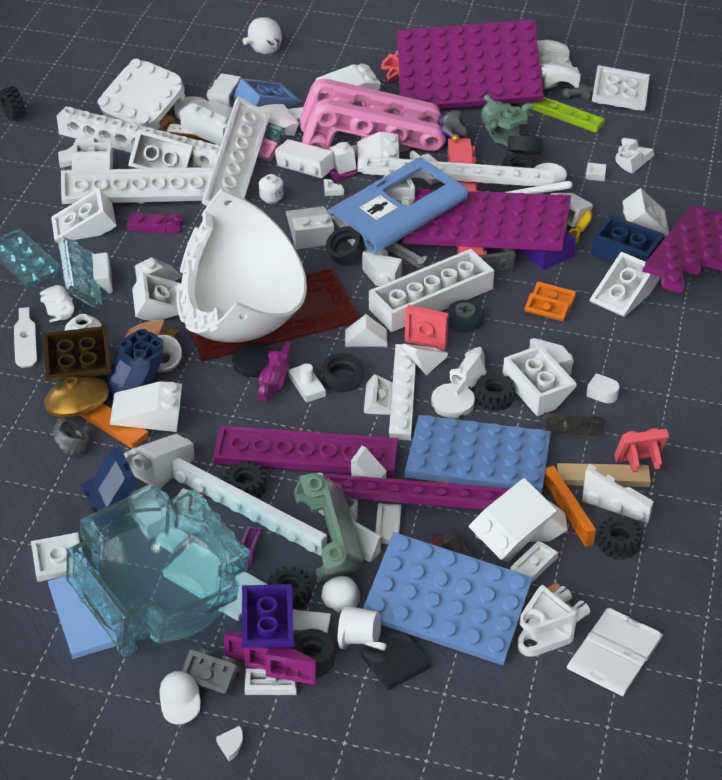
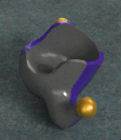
[439,110,467,142]

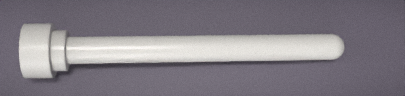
[486,181,572,194]

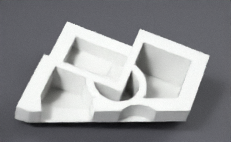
[615,138,654,173]

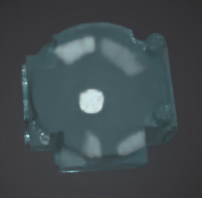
[66,484,250,657]

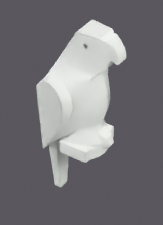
[449,347,486,396]

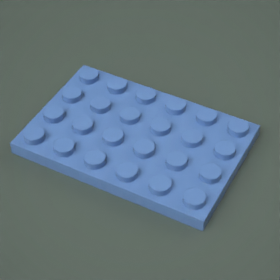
[405,415,551,494]
[363,532,533,666]

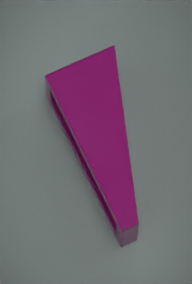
[237,526,262,567]

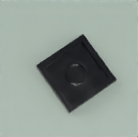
[360,631,431,690]

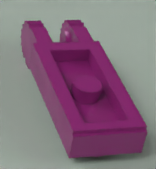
[127,213,184,234]

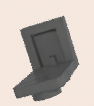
[479,248,516,272]

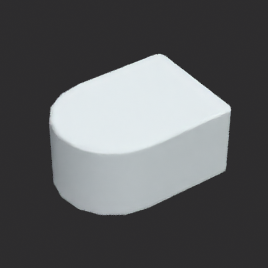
[586,373,620,403]

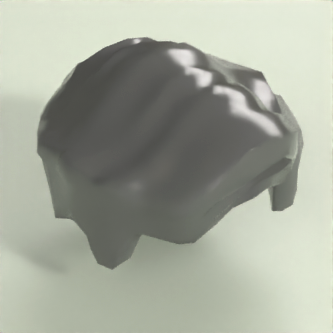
[53,418,89,456]

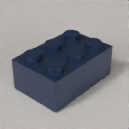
[591,215,665,263]

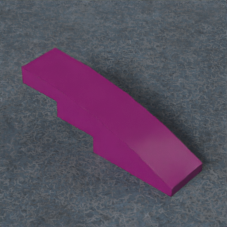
[224,630,316,685]

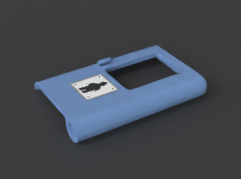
[327,157,468,254]

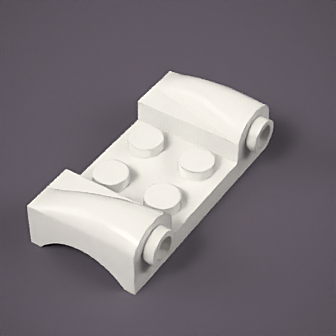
[537,40,581,88]

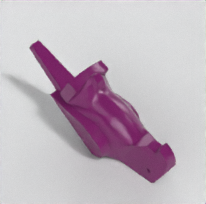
[257,342,291,402]

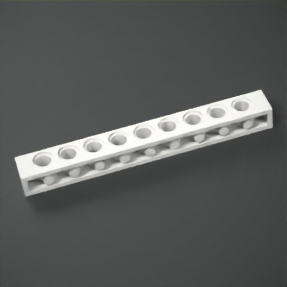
[57,107,220,168]

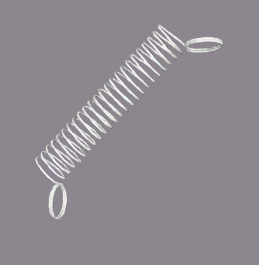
[385,243,427,268]

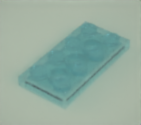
[0,228,63,289]
[58,235,103,310]

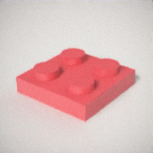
[405,305,449,350]

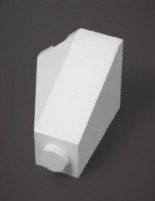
[124,434,195,490]

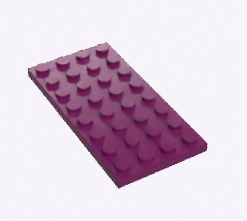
[403,189,571,251]

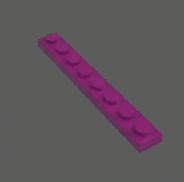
[325,473,509,510]

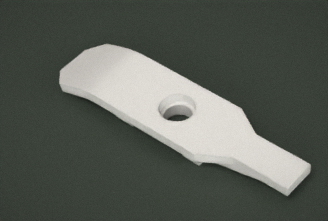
[14,307,37,368]

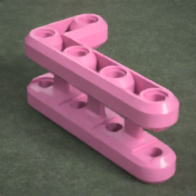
[300,79,446,151]

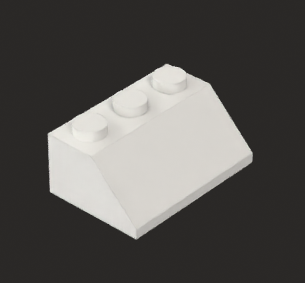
[503,345,577,416]

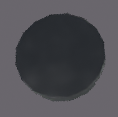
[232,343,272,377]

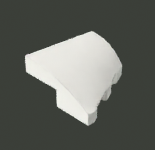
[259,104,299,136]

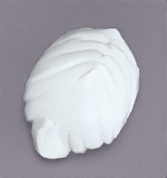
[40,285,74,322]

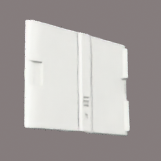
[567,608,664,696]

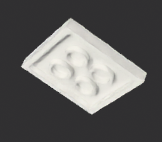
[592,65,649,111]

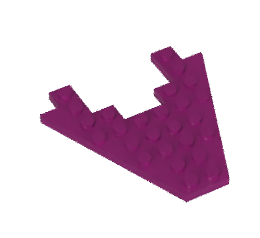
[642,205,722,293]

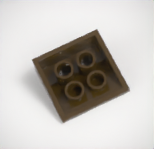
[43,326,112,382]

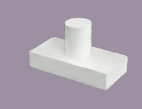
[288,364,326,403]

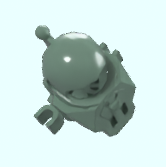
[481,94,533,147]

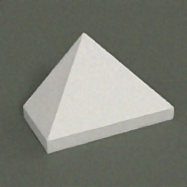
[402,344,448,375]

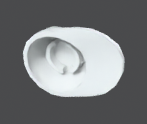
[160,671,201,725]

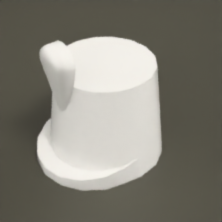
[338,605,387,650]

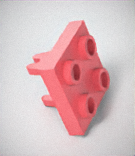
[614,428,669,472]

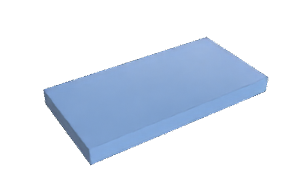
[48,568,121,659]

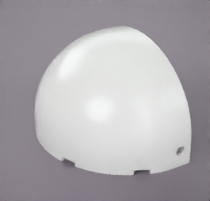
[177,188,307,342]

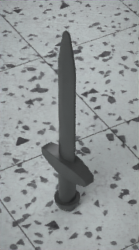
[562,81,594,101]

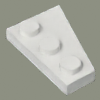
[582,463,654,523]

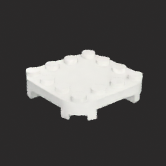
[98,59,185,130]

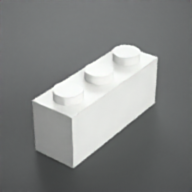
[275,139,335,178]

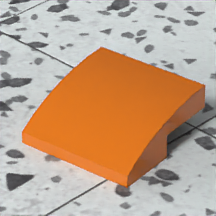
[524,281,576,322]

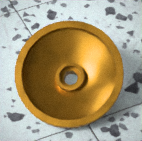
[44,376,109,417]

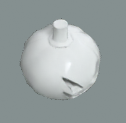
[242,17,282,54]

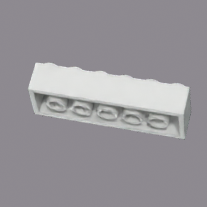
[369,249,494,332]

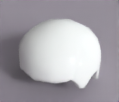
[321,576,361,612]

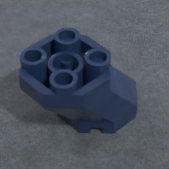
[107,329,164,400]
[81,445,141,527]

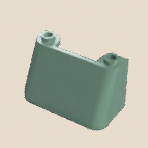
[294,473,363,583]

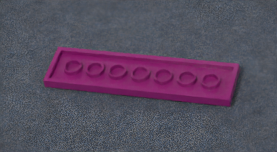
[213,426,398,477]

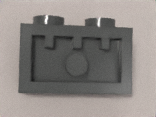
[182,648,242,696]

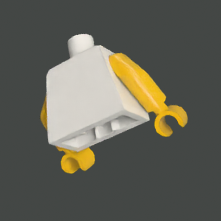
[551,193,593,244]

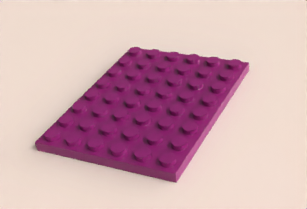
[397,19,543,109]

